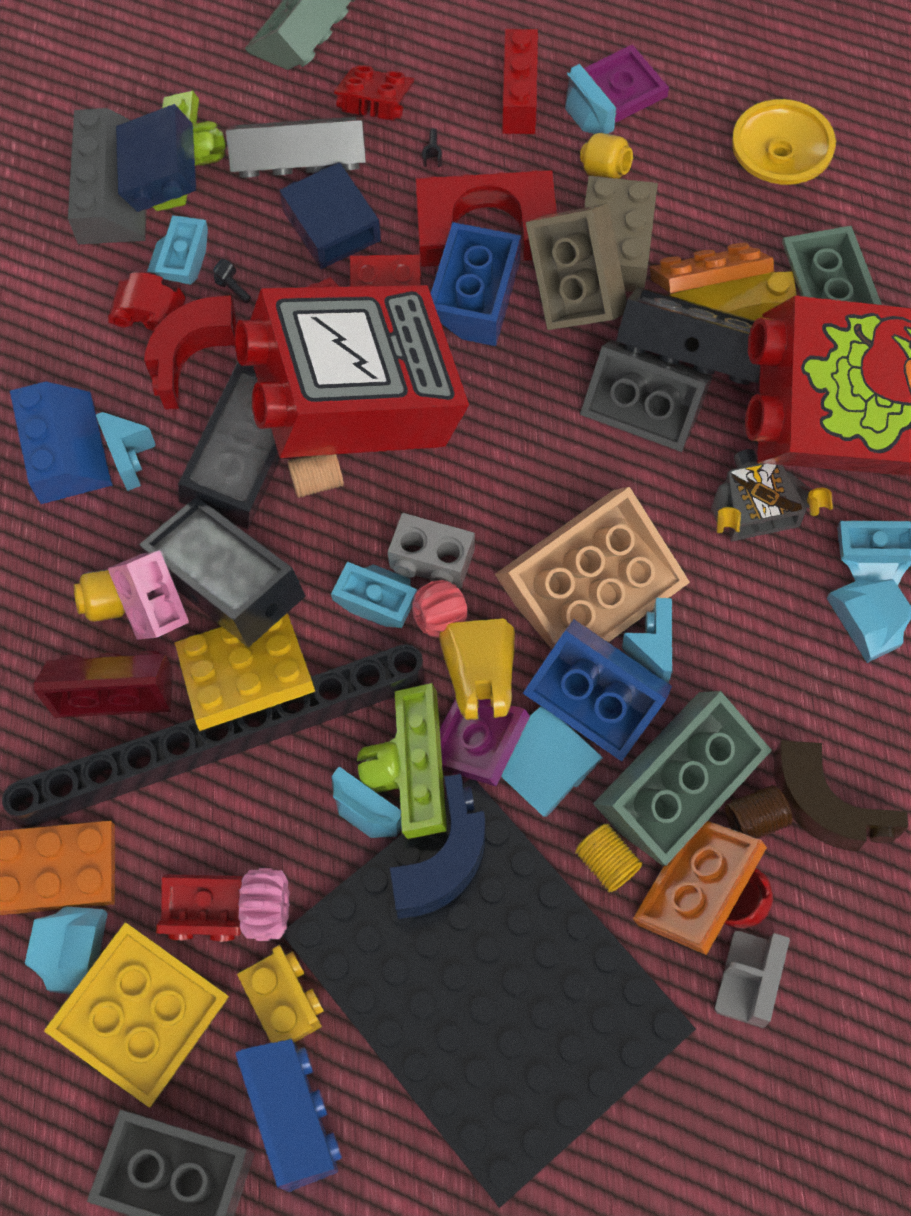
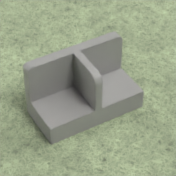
[714,931,790,1028]

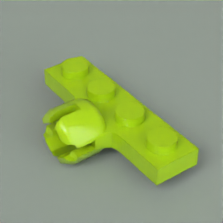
[153,90,226,211]
[357,683,447,839]

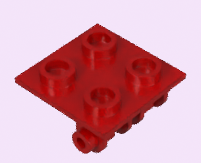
[334,65,415,121]
[350,254,421,287]

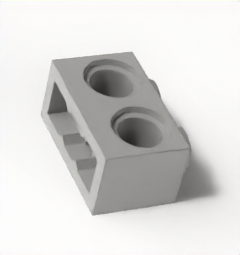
[388,513,475,588]

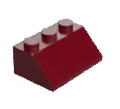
[33,651,173,718]

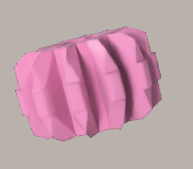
[238,868,290,941]

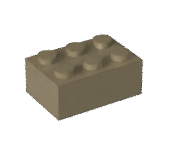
[584,176,658,292]
[525,203,627,330]

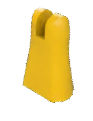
[439,618,515,720]

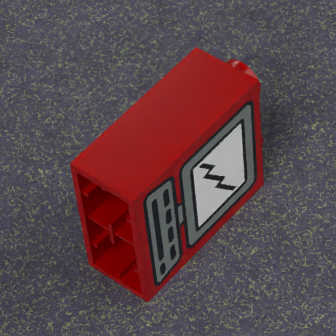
[234,285,469,458]

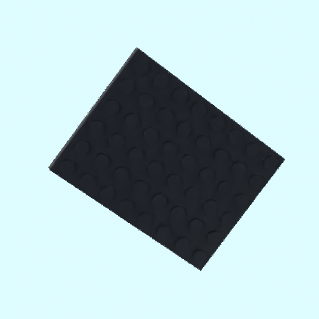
[282,779,696,1209]

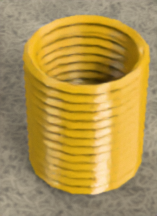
[575,824,642,892]

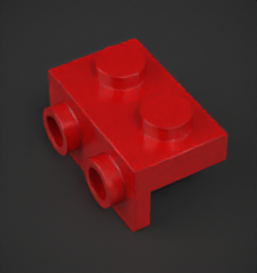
[156,874,244,942]

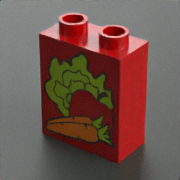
[745,296,911,476]

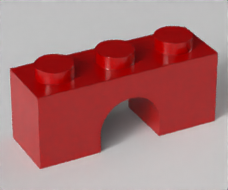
[503,29,538,134]

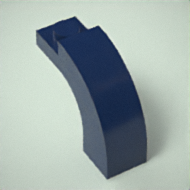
[390,774,485,919]

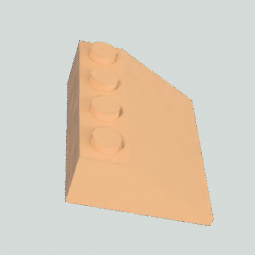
[495,487,690,649]

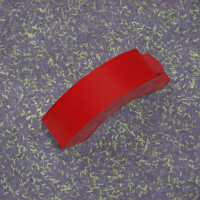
[144,296,237,410]

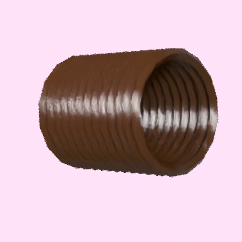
[725,785,793,839]

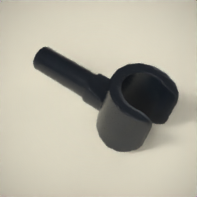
[422,128,443,167]
[213,259,251,303]

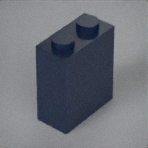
[116,104,196,212]
[279,162,381,269]

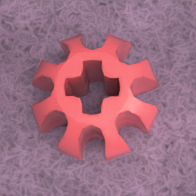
[412,580,467,638]

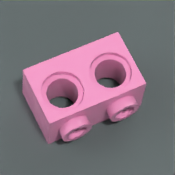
[108,550,189,640]

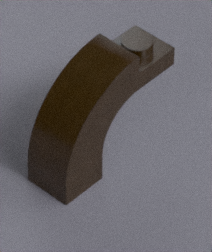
[774,740,908,852]

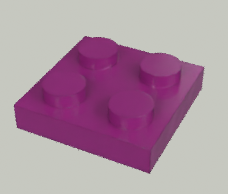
[584,45,669,123]
[440,698,530,786]

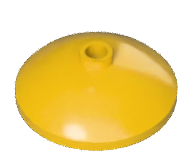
[732,99,836,185]

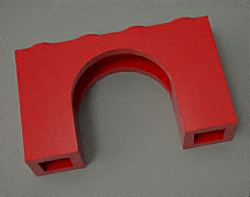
[416,170,557,267]

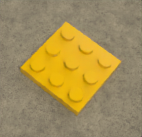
[175,613,315,731]
[44,922,229,1108]

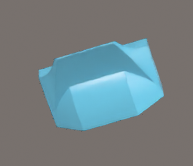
[565,64,616,134]
[147,215,208,285]
[837,521,911,585]
[331,562,417,628]
[827,579,911,663]
[332,767,402,838]
[25,906,108,994]

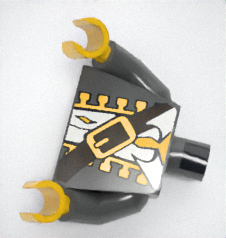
[711,449,833,542]

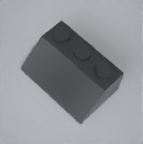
[580,339,713,452]

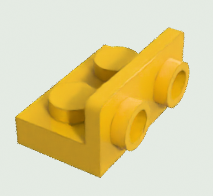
[237,945,324,1043]

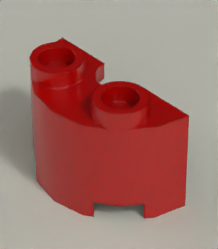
[108,273,186,331]

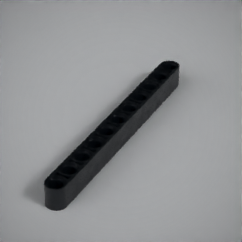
[2,644,424,827]

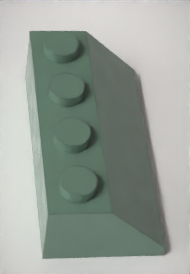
[245,0,355,70]
[782,226,882,305]
[593,691,772,866]

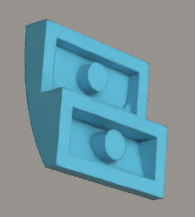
[501,706,603,817]

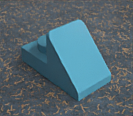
[96,412,156,491]
[622,598,672,683]

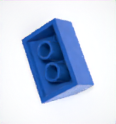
[431,222,521,346]
[10,381,113,504]
[523,619,672,761]
[235,1039,342,1192]

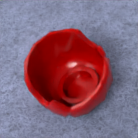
[724,868,773,929]

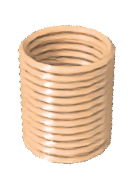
[287,454,344,499]

